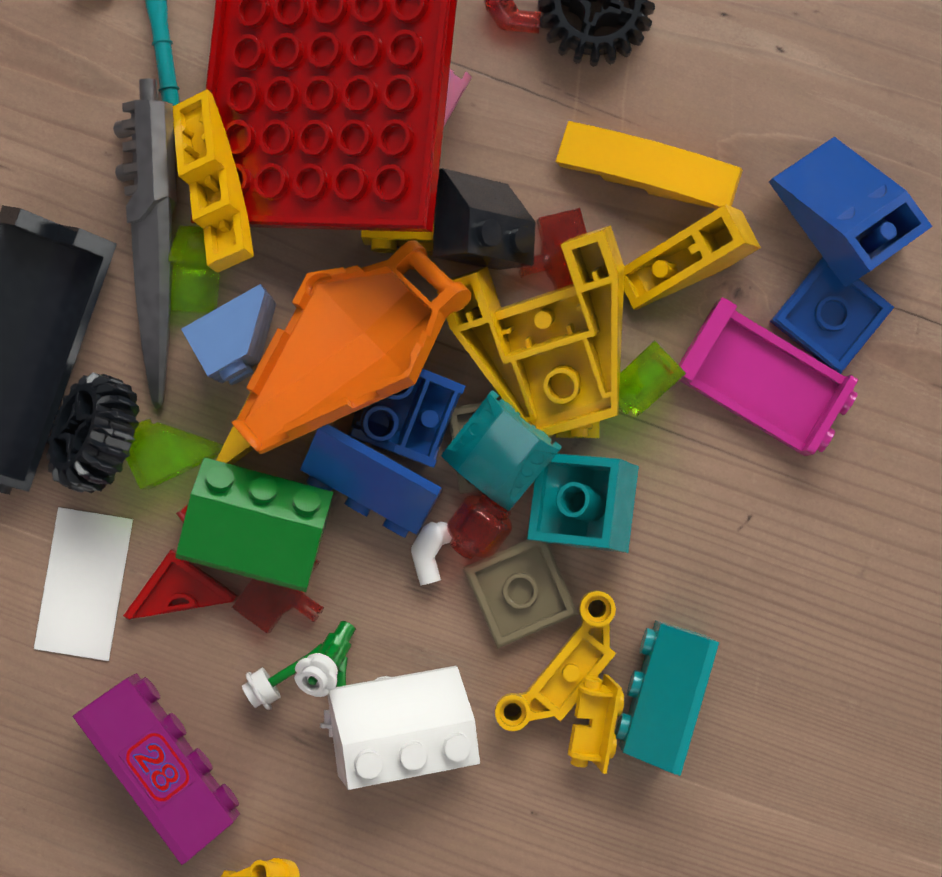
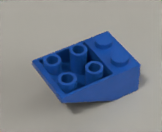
[769,137,933,288]

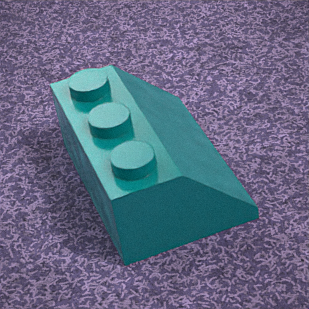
[615,620,719,776]

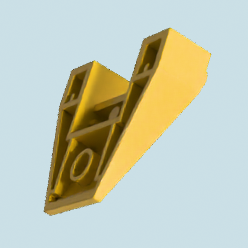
[437,225,625,436]

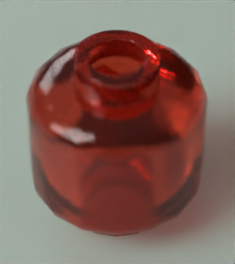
[447,493,512,559]

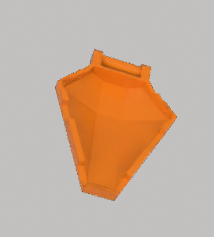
[231,240,471,454]

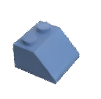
[181,284,276,385]

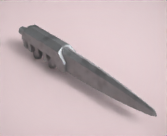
[113,78,177,409]

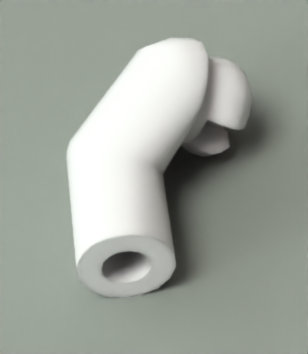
[411,521,452,586]

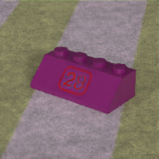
[72,673,240,865]

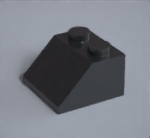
[432,168,536,270]

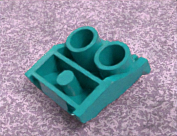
[441,390,562,511]

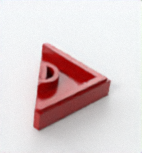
[123,549,238,620]

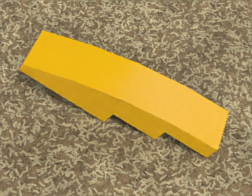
[173,89,254,273]
[555,121,743,209]

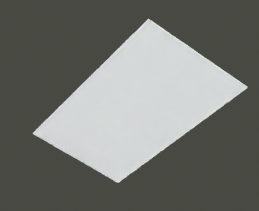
[34,507,133,661]

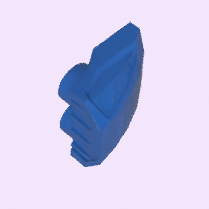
[348,369,466,468]

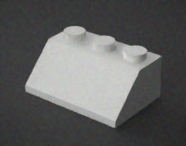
[328,666,480,790]

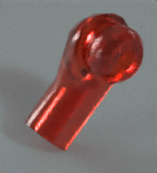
[484,0,541,34]

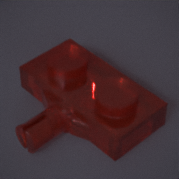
[518,208,587,290]
[232,559,324,633]

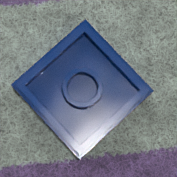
[770,257,894,374]

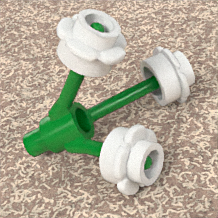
[242,621,356,737]

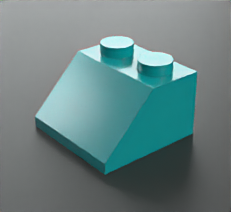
[527,454,639,553]

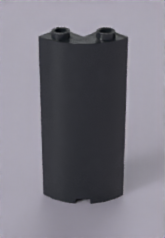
[0,205,117,495]

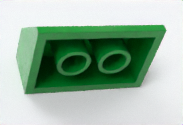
[176,457,333,592]

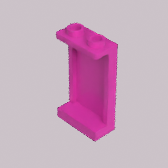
[671,297,858,456]

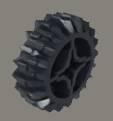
[537,0,655,67]
[46,372,140,493]

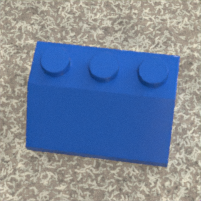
[300,424,443,538]

